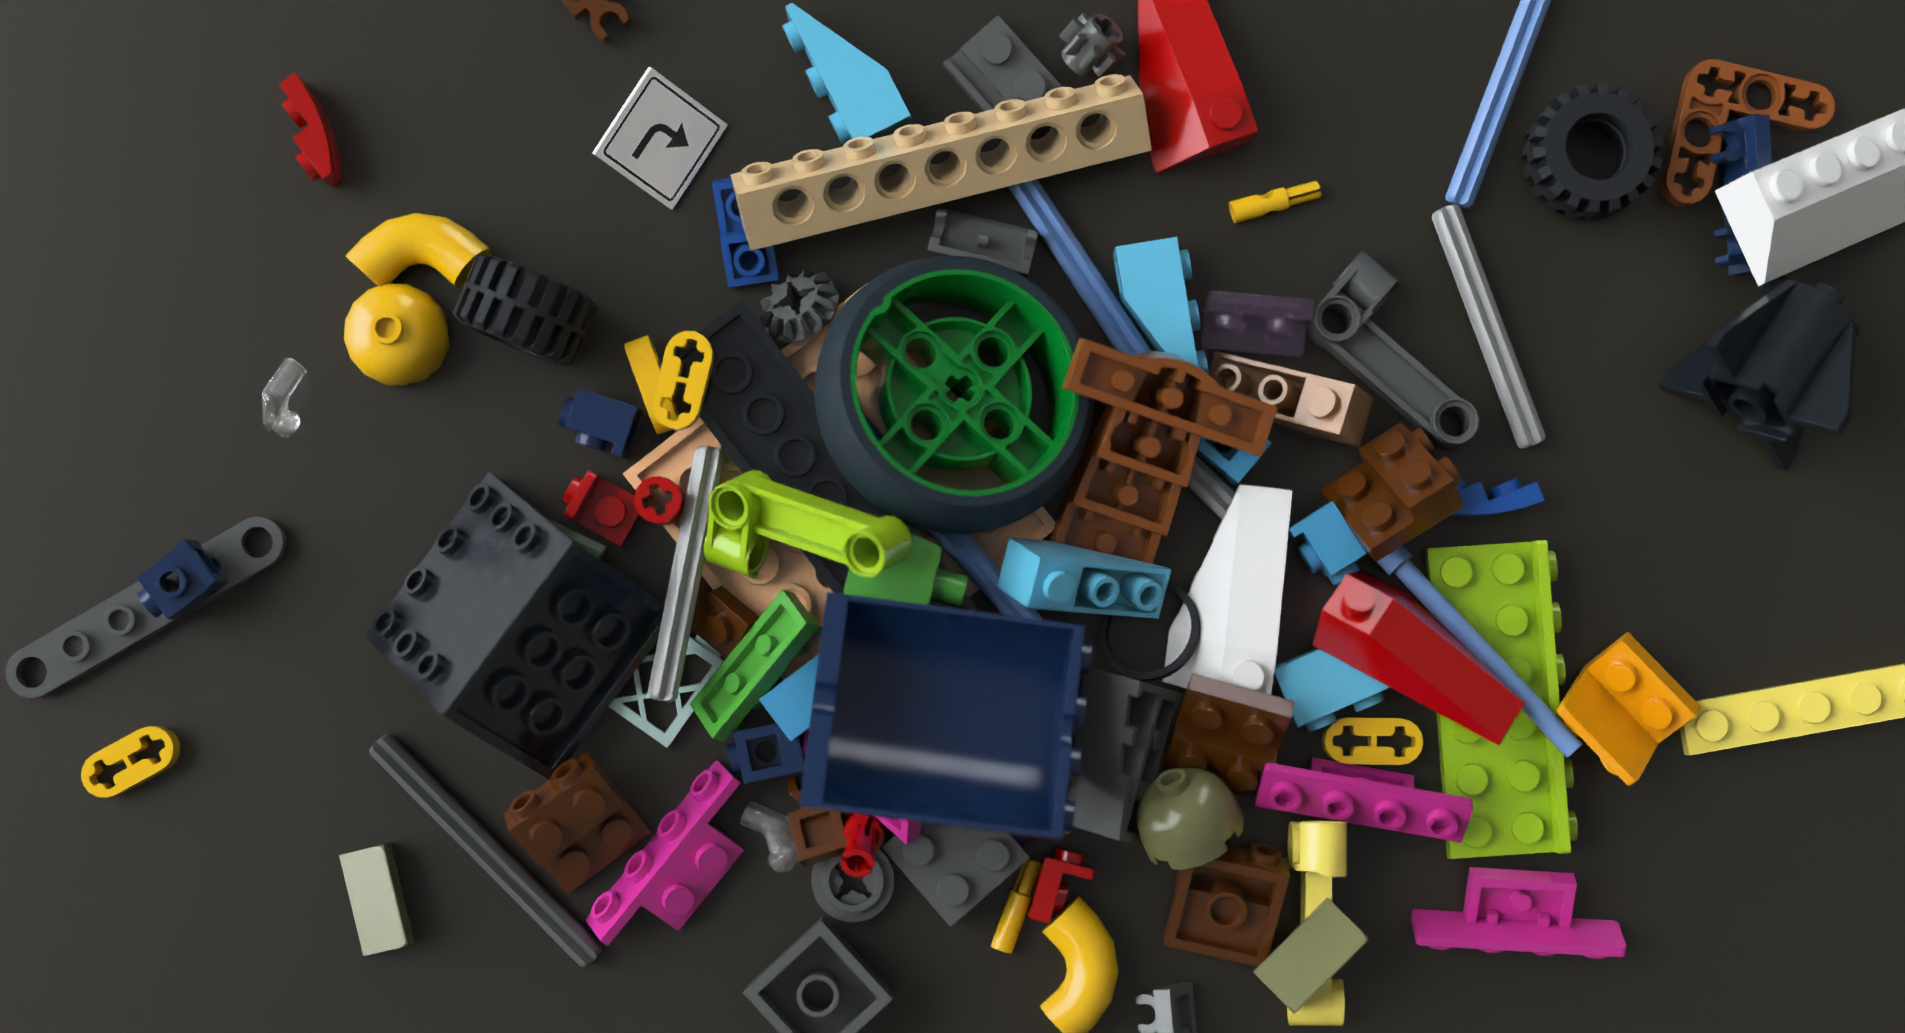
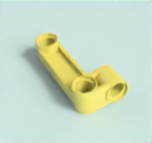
[1287,821,1347,1026]

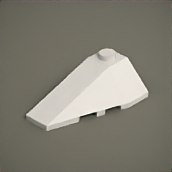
[1162,483,1292,695]

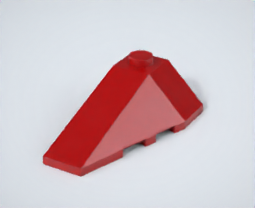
[1137,0,1258,175]
[1312,569,1525,746]

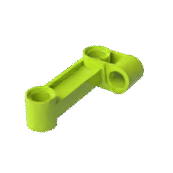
[703,470,912,578]

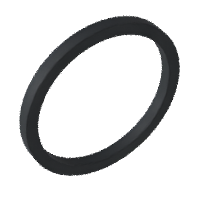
[1099,582,1200,682]

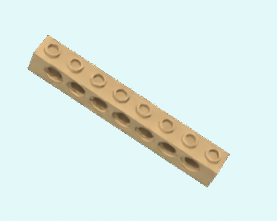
[730,74,1152,251]

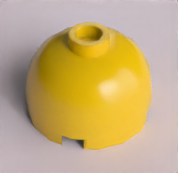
[344,283,450,386]

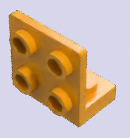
[1557,632,1701,786]

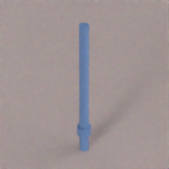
[1377,546,1582,758]

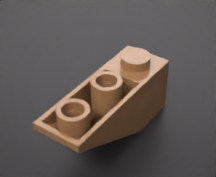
[1209,351,1375,448]

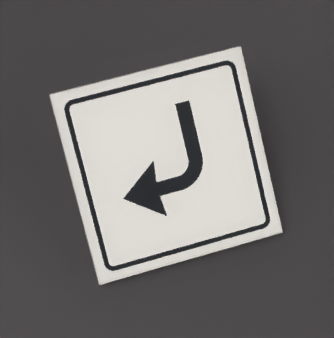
[592,67,728,210]

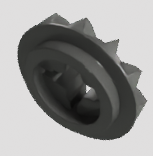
[759,267,839,342]
[811,848,894,923]

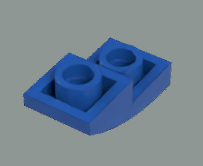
[712,177,779,288]
[1449,477,1545,517]

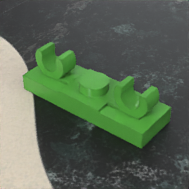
[690,589,822,742]

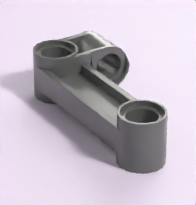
[1307,250,1479,450]

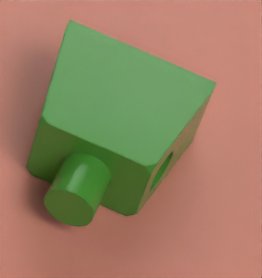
[843,533,969,607]

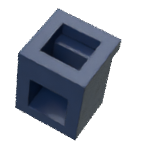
[558,388,643,460]
[136,539,229,620]
[727,723,805,784]

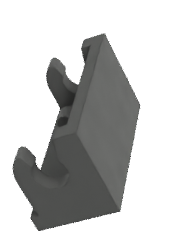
[927,207,1039,278]

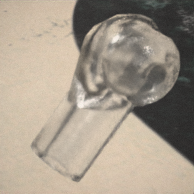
[262,357,307,438]
[740,800,798,872]

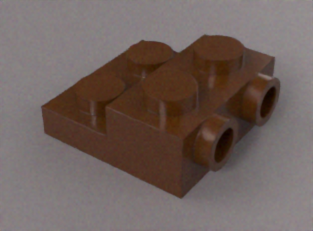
[1320,422,1464,562]
[1163,673,1294,795]
[503,751,651,895]
[1163,839,1290,967]

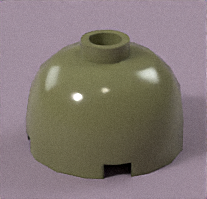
[1135,768,1244,870]

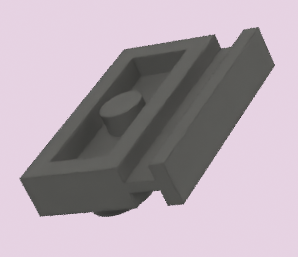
[943,15,1063,112]

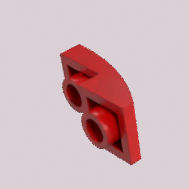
[278,72,342,187]

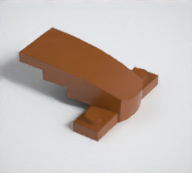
[1049,338,1278,564]

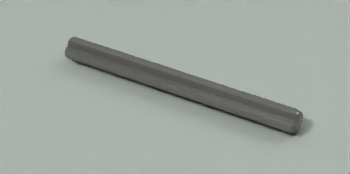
[369,733,603,968]

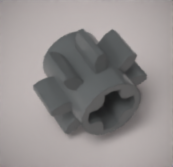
[1059,13,1125,78]

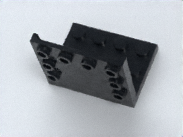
[365,472,665,780]

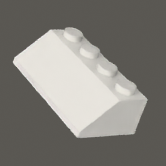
[1715,108,1905,286]

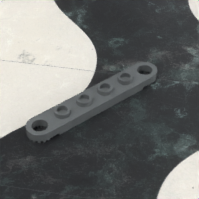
[6,517,288,698]

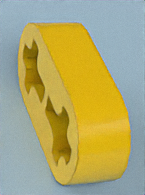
[652,331,714,431]
[624,335,679,435]
[1322,717,1423,765]
[81,726,180,798]

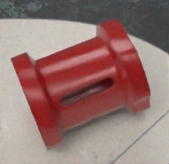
[634,476,686,525]

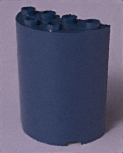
[799,592,1092,840]

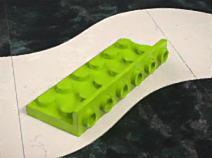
[1424,540,1578,859]

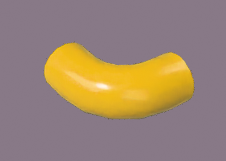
[345,213,491,288]
[1040,896,1119,1033]

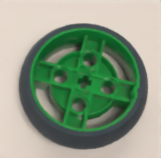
[815,256,1094,534]

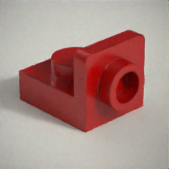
[562,470,640,547]
[1026,847,1096,923]

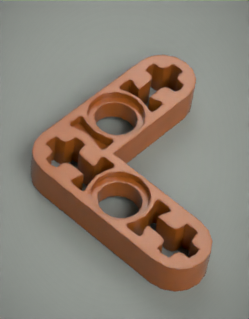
[1660,59,1835,207]

